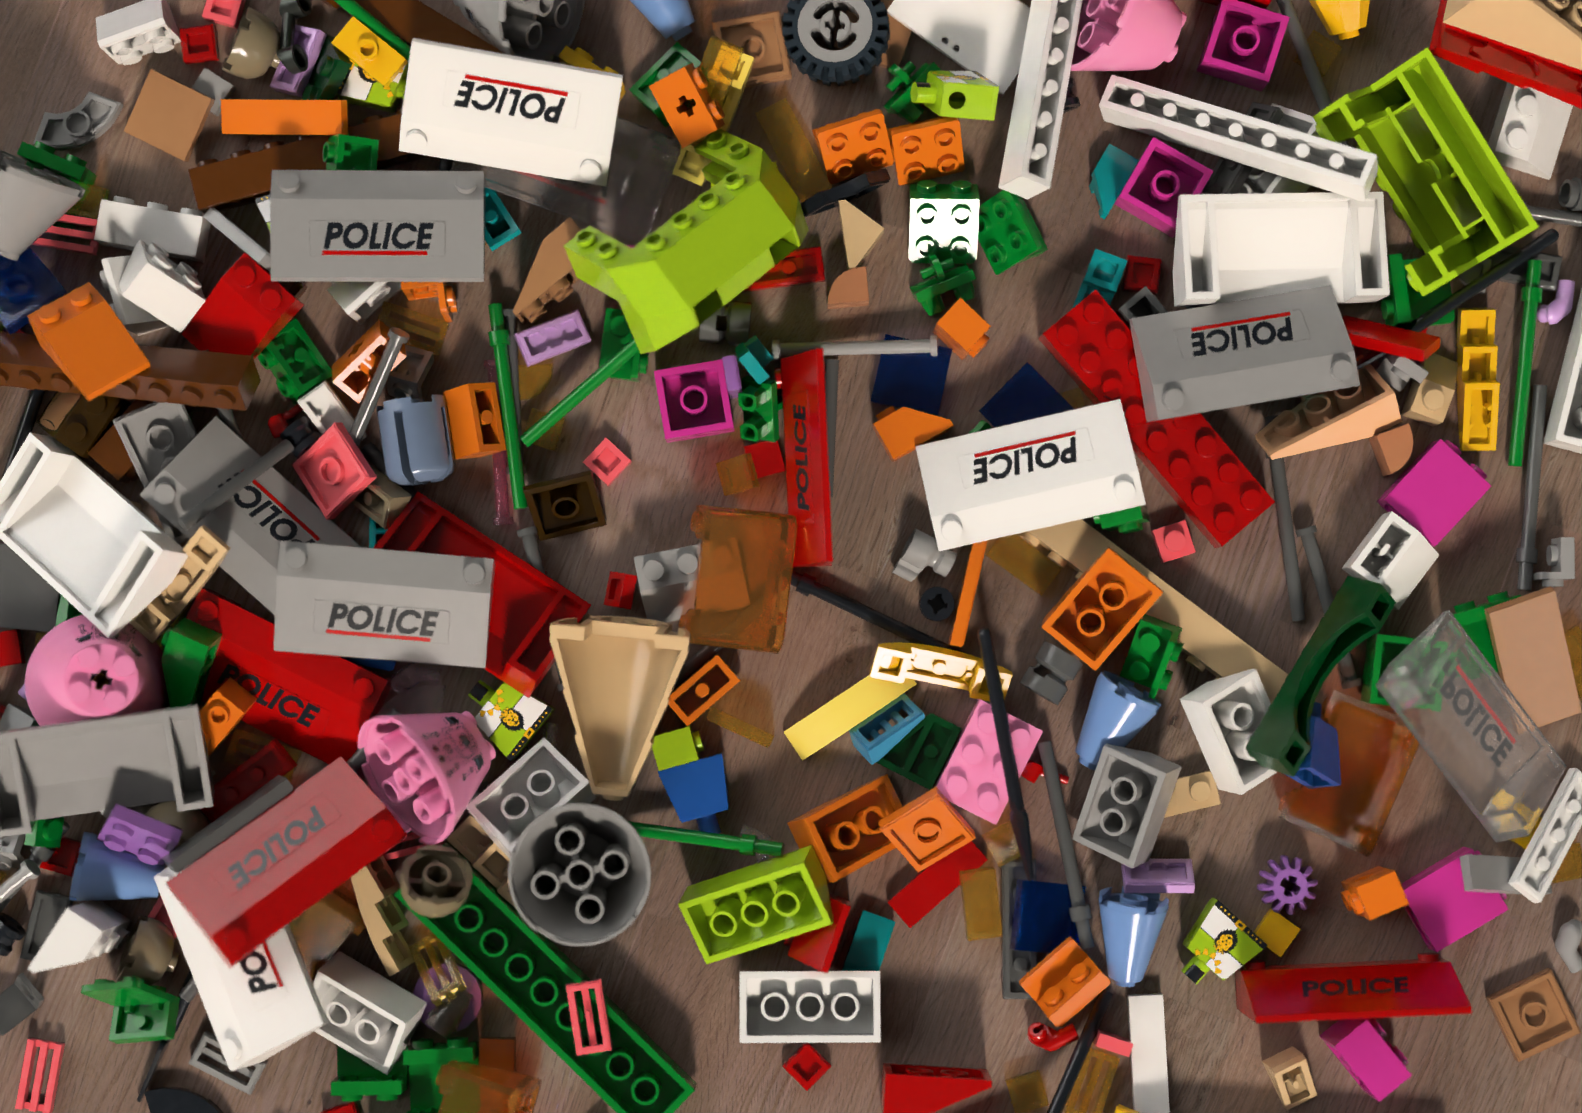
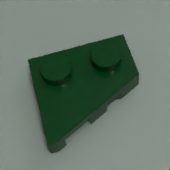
[301,33,352,100]
[876,713,963,790]

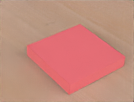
[292,422,377,520]

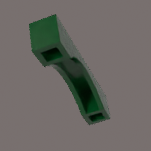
[1245,575,1396,777]

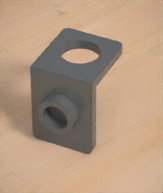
[0,973,44,1036]

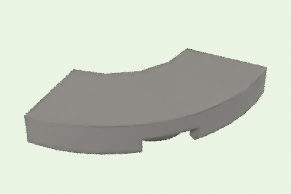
[33,92,124,150]

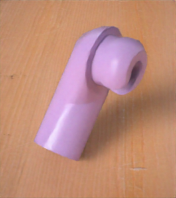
[1537,280,1575,325]

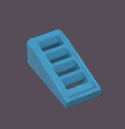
[849,693,925,765]

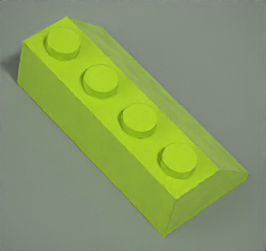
[678,845,833,965]

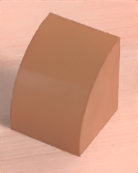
[827,266,869,309]
[1368,423,1413,477]

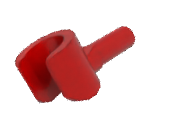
[268,403,303,438]
[1021,760,1069,785]

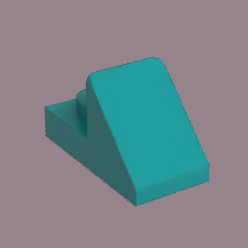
[485,185,522,251]

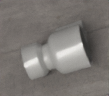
[892,528,957,582]

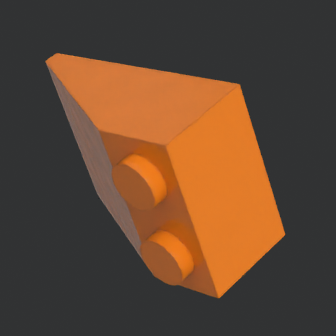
[27,282,151,401]
[1041,547,1163,671]
[787,774,903,883]

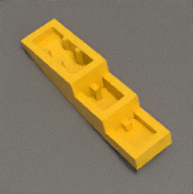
[1457,308,1500,451]

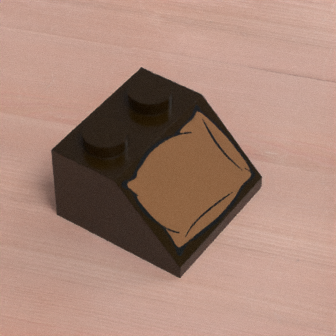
[35,391,132,461]

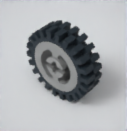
[782,0,890,86]

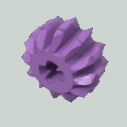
[1257,855,1318,915]

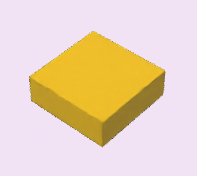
[1253,908,1301,957]

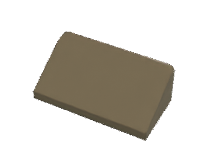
[351,467,411,529]

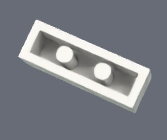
[94,196,211,263]

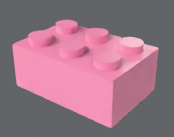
[934,699,1043,825]

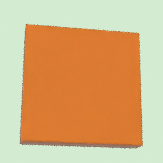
[878,787,976,873]

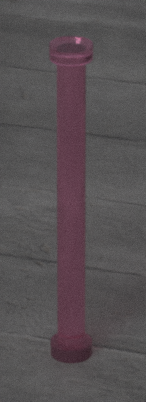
[483,359,514,526]

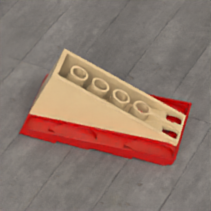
[1429,0,1582,109]

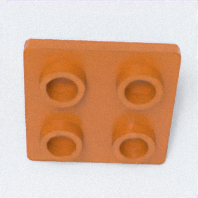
[812,109,894,185]
[887,116,965,185]
[401,282,458,323]
[1019,937,1111,1027]

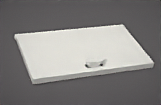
[887,0,1030,96]

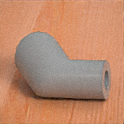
[1555,919,1582,973]

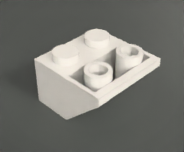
[96,0,181,65]
[119,240,206,333]
[100,255,170,336]
[1342,511,1439,610]

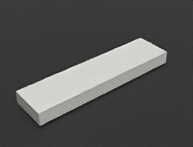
[1508,768,1582,903]
[1127,993,1170,1113]

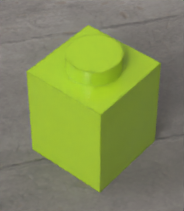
[652,725,704,771]

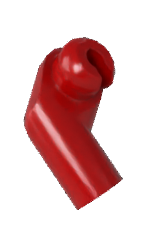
[1027,1022,1079,1052]

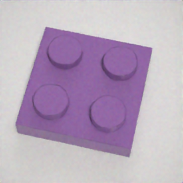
[97,804,183,866]

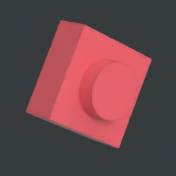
[1151,520,1196,563]

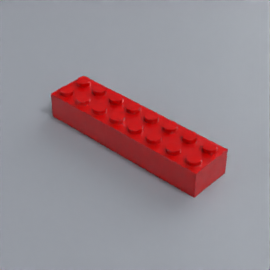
[1039,289,1275,548]

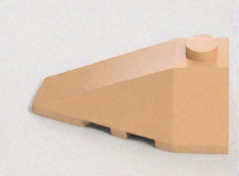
[1255,355,1402,460]

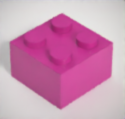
[1196,0,1290,92]
[1114,137,1214,238]
[654,359,735,443]
[1320,1018,1412,1102]

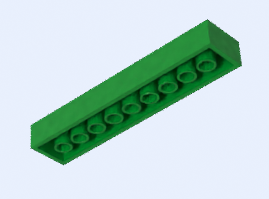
[394,842,697,1113]

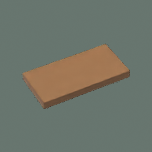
[1484,587,1582,735]

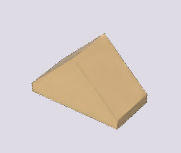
[838,200,885,270]
[1262,1046,1317,1111]

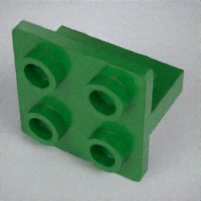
[978,190,1048,275]

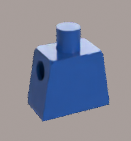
[1285,702,1341,789]
[658,752,729,834]

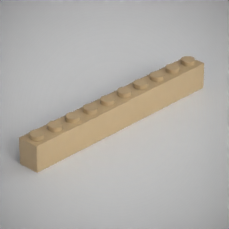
[1019,519,1288,704]

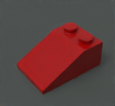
[182,253,304,359]
[881,1063,992,1113]

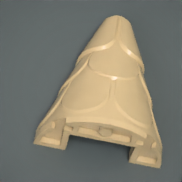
[549,616,691,801]

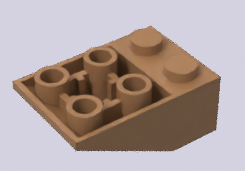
[513,217,582,325]

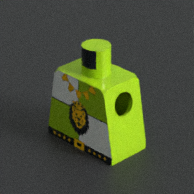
[336,59,409,113]
[910,71,999,121]
[468,680,556,761]
[1181,897,1267,985]

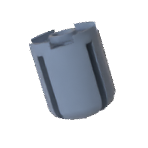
[376,394,455,486]

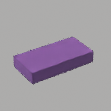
[722,355,742,399]

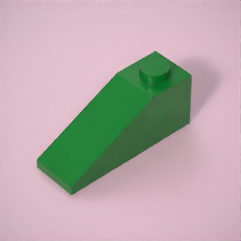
[161,618,222,708]

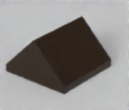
[523,470,607,541]

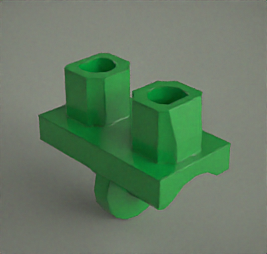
[882,61,941,123]
[909,254,976,316]
[738,376,783,442]

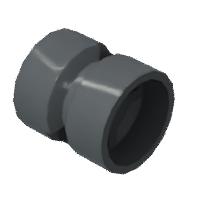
[699,301,752,346]
[1020,641,1083,705]

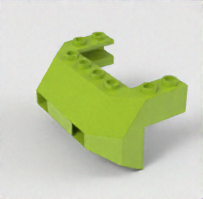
[1313,47,1539,296]
[563,128,809,354]

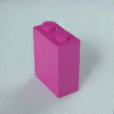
[1376,439,1491,547]
[1401,847,1509,952]

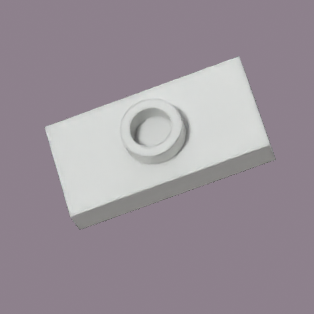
[297,380,367,440]

